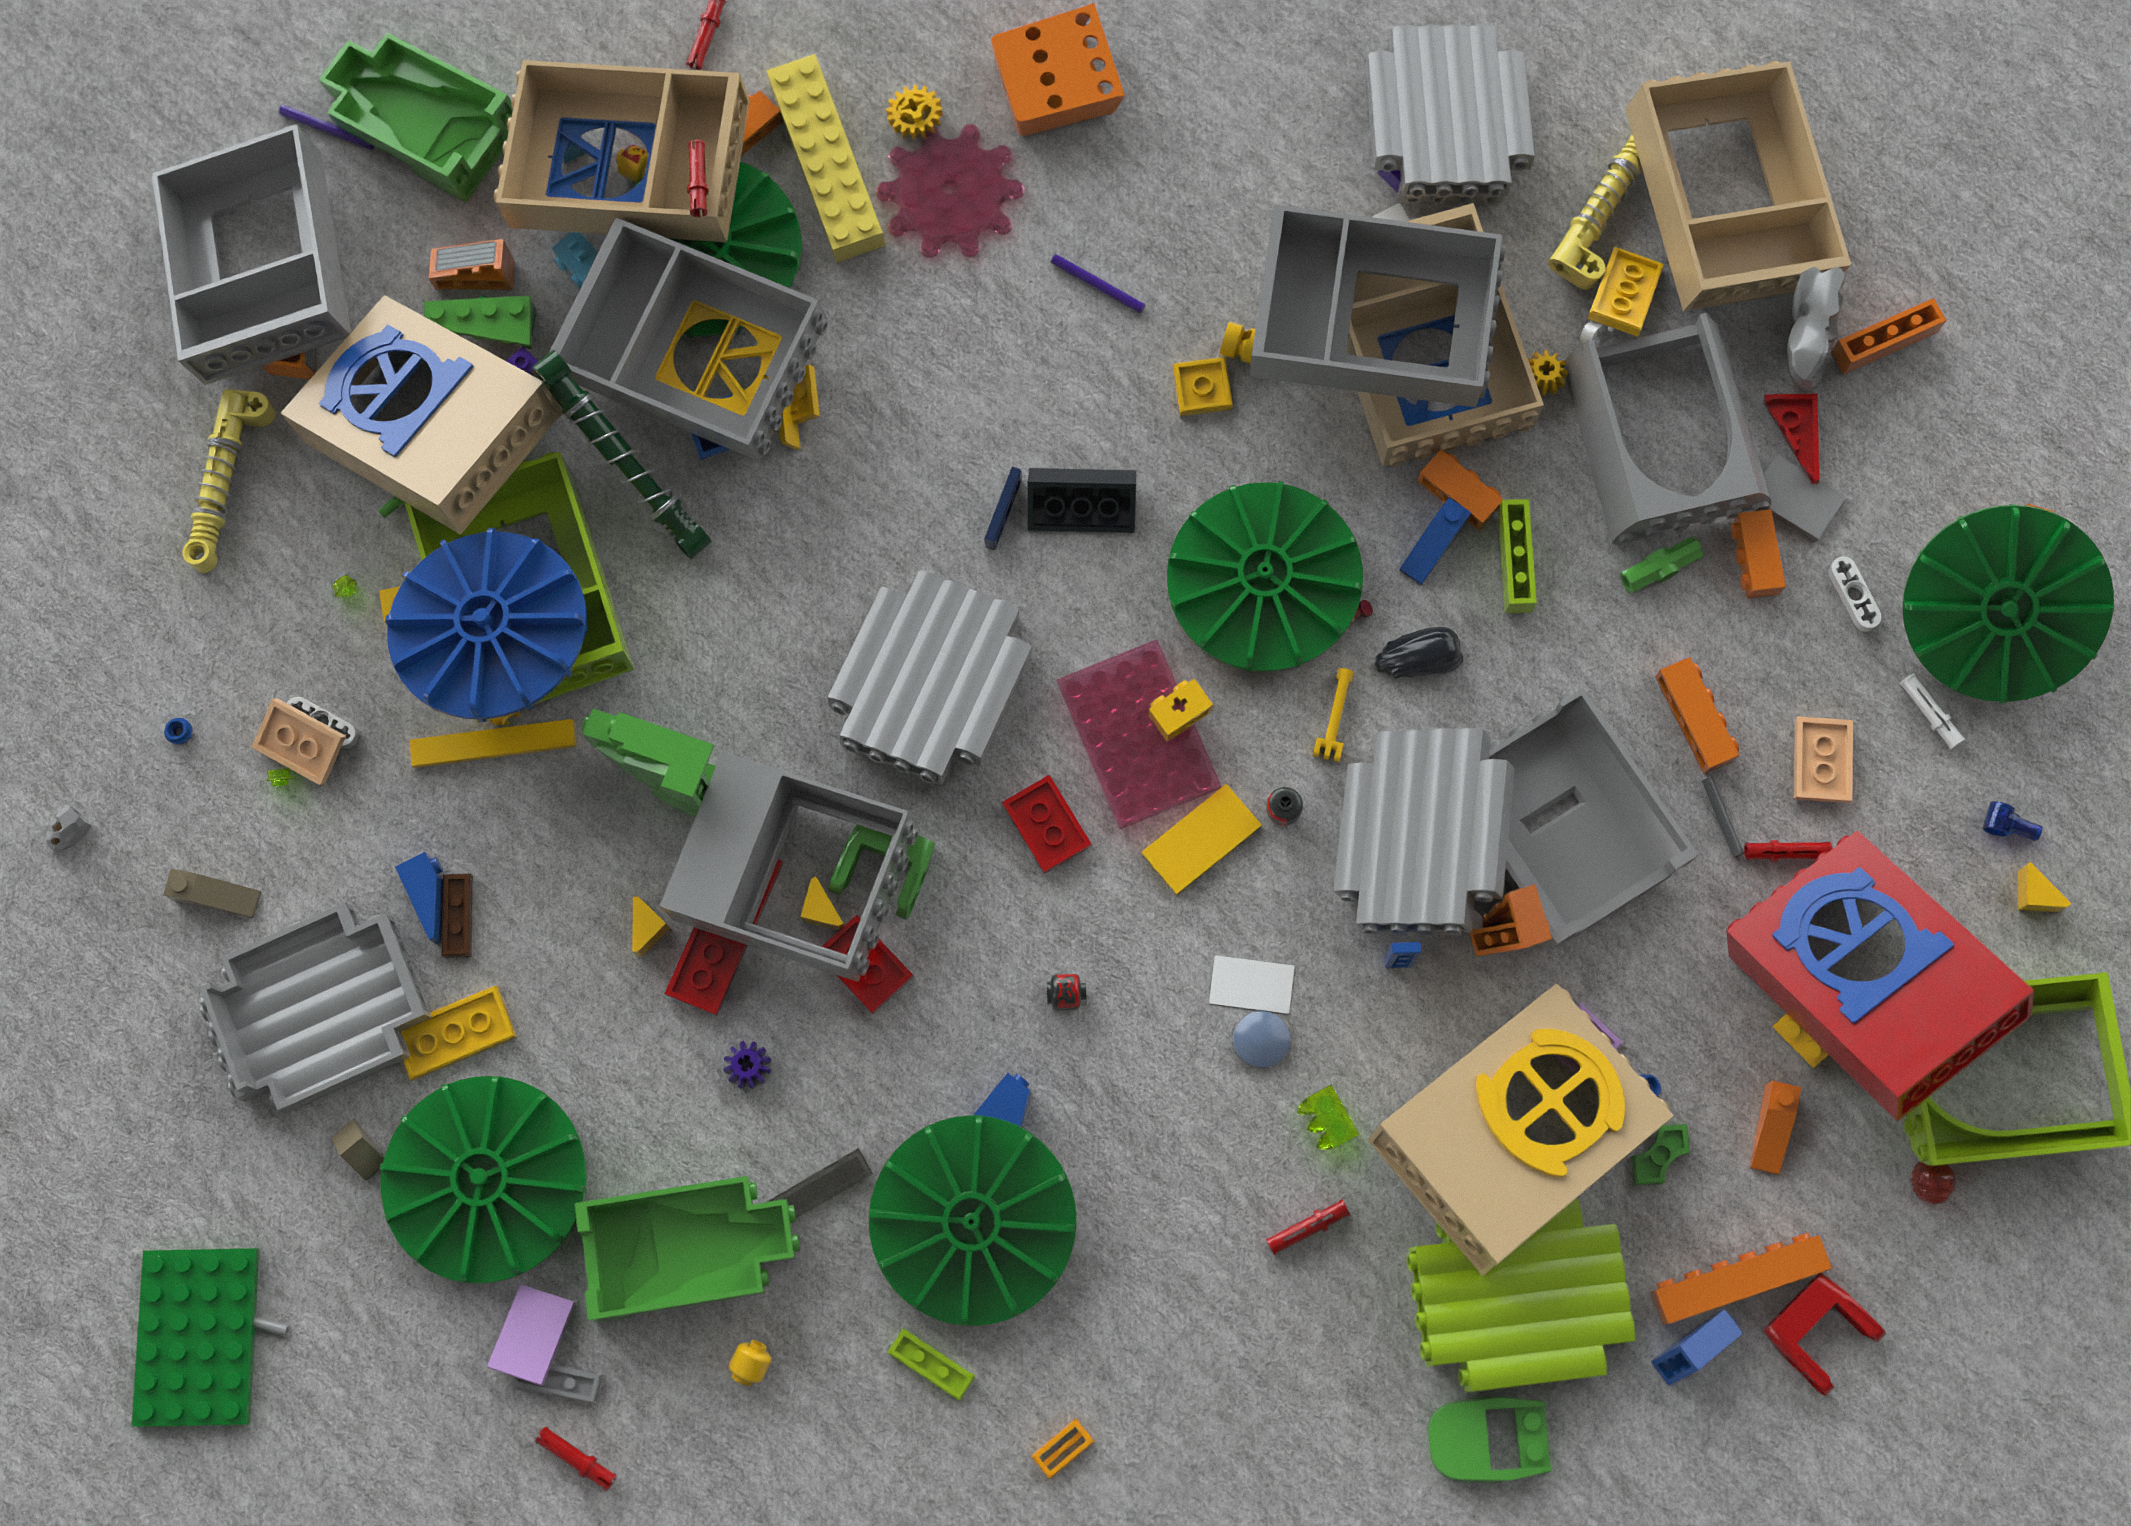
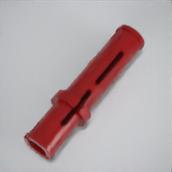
[686,0,726,71]
[687,139,709,218]
[1744,840,1832,862]
[1266,1199,1351,1255]
[535,1426,617,1491]

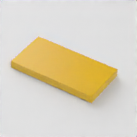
[1587,247,1664,337]
[1141,784,1262,896]
[401,985,517,1081]

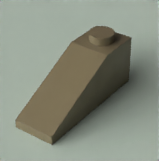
[163,868,261,918]

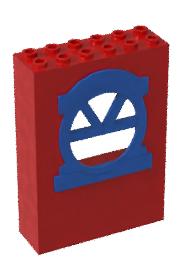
[1726,830,2034,1122]

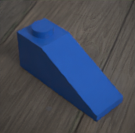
[1399,498,1471,585]
[395,852,443,944]

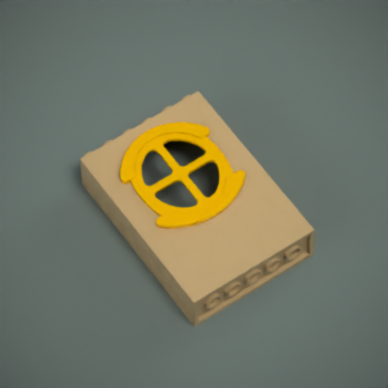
[1368,983,1674,1277]

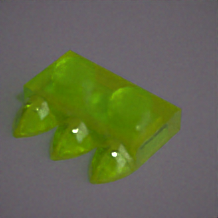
[1297,1084,1360,1150]

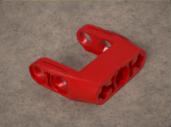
[1763,1273,1886,1396]

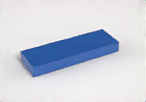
[1384,942,1421,969]

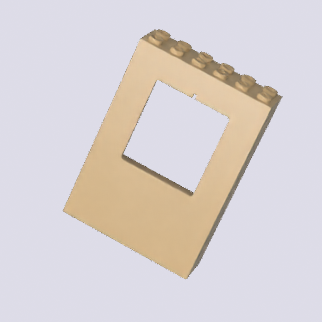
[1625,61,1851,311]

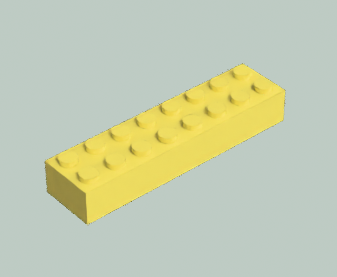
[766,54,885,263]

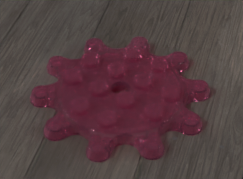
[876,124,1025,258]

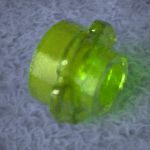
[331,574,357,599]
[265,768,293,786]

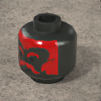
[1266,787,1303,826]
[1046,974,1087,1011]

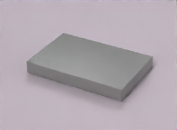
[1763,454,1846,542]

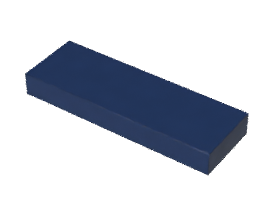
[984,466,1022,550]

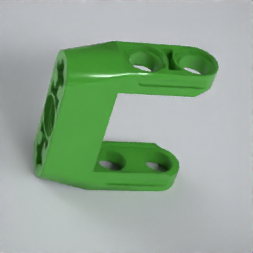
[829,824,935,920]

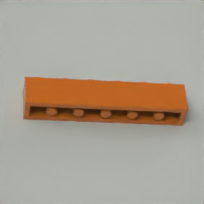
[1650,1232,1833,1325]

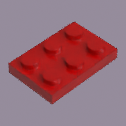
[1002,775,1092,874]
[821,915,914,1015]

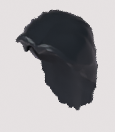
[1374,627,1463,679]

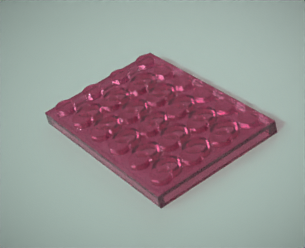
[1056,639,1221,830]

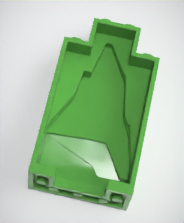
[319,33,513,203]
[575,1176,800,1323]

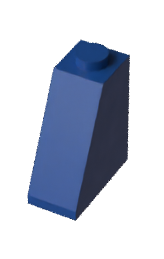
[973,1073,1031,1127]
[1651,1309,1743,1386]

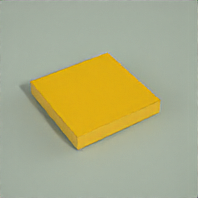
[1172,357,1233,416]

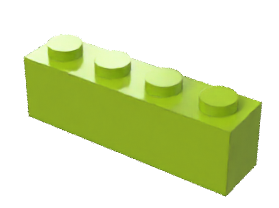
[1498,499,1537,614]

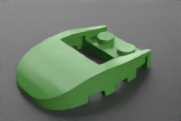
[1428,1396,1552,1484]

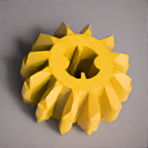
[1528,349,1568,397]

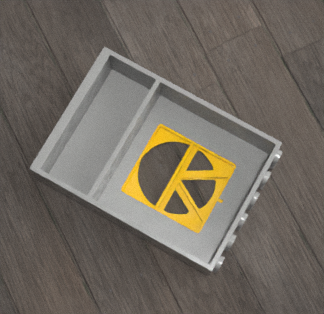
[549,218,828,461]

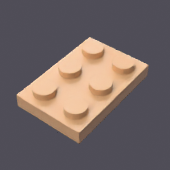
[251,698,346,785]
[1794,716,1853,803]

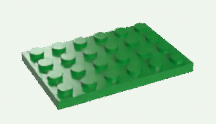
[131,1248,259,1427]

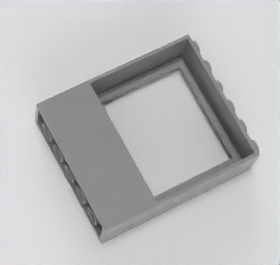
[660,752,919,982]

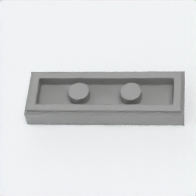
[511,1364,603,1404]

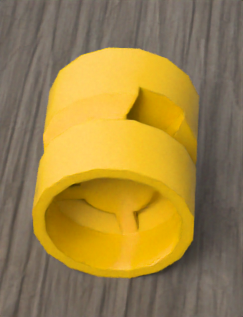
[1220,322,1256,364]

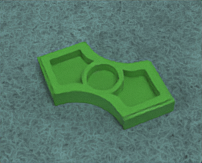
[1631,1124,1690,1186]

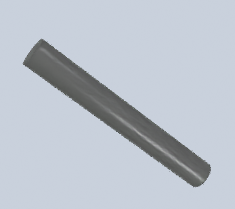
[1702,777,1744,858]

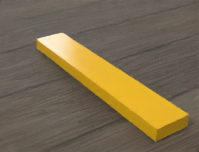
[410,719,576,768]

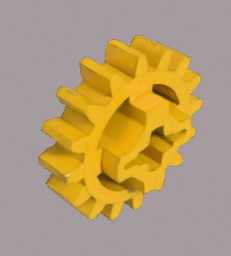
[886,84,943,140]

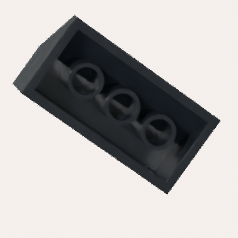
[1028,468,1137,533]

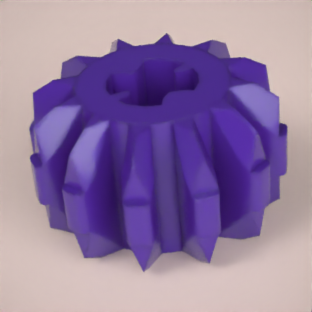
[723,1041,772,1089]

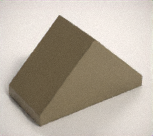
[331,1119,384,1180]

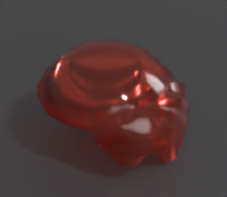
[1911,1161,1957,1204]

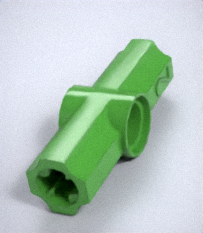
[1620,537,1704,594]

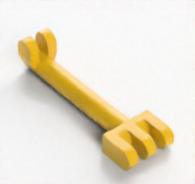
[1312,668,1354,763]

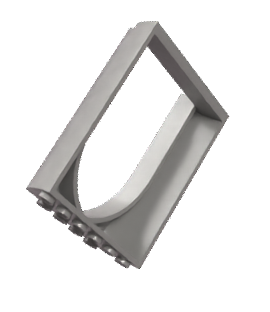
[1564,313,1772,543]

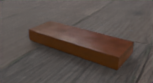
[442,873,473,958]

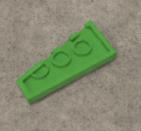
[424,296,532,349]

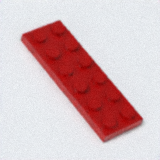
[664,859,784,1016]

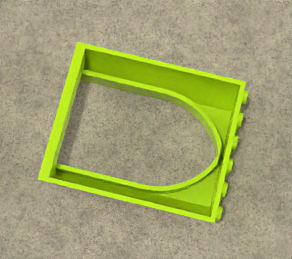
[1904,972,2131,1166]

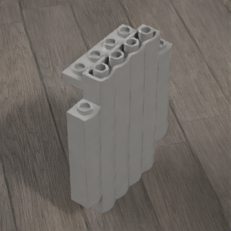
[1366,24,1535,204]
[828,570,1032,785]
[1333,728,1515,935]
[199,902,432,1113]

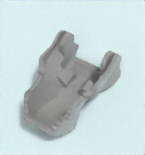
[1787,267,1845,392]

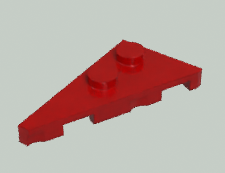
[1764,393,1820,484]

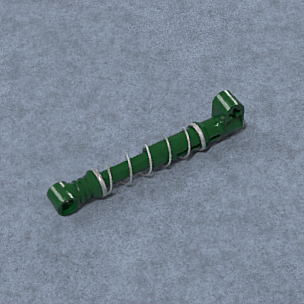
[530,350,712,559]

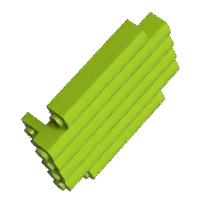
[1406,1198,1636,1392]

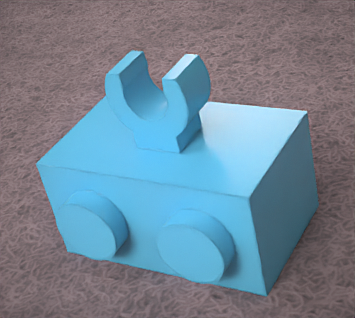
[552,232,598,289]

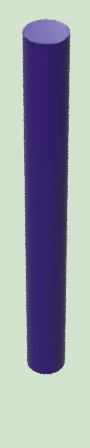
[279,105,375,150]
[1051,254,1146,313]

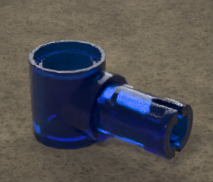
[1982,801,2043,841]

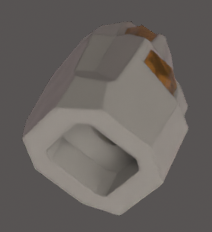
[46,804,92,850]

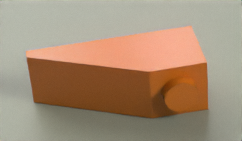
[1750,1080,1801,1175]

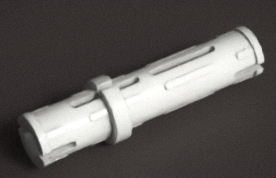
[1899,673,1965,750]

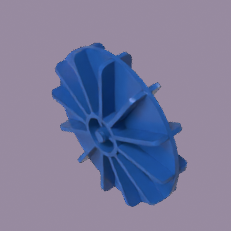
[385,528,588,722]

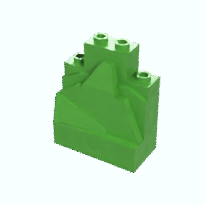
[582,708,716,817]

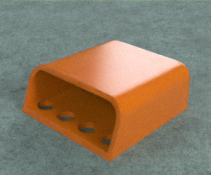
[991,3,1125,136]

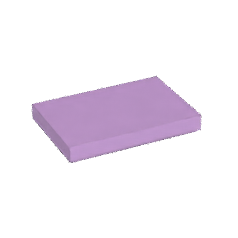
[487,1284,575,1386]

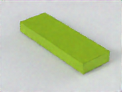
[887,1328,976,1401]

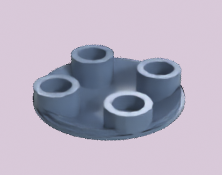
[1233,1011,1290,1068]

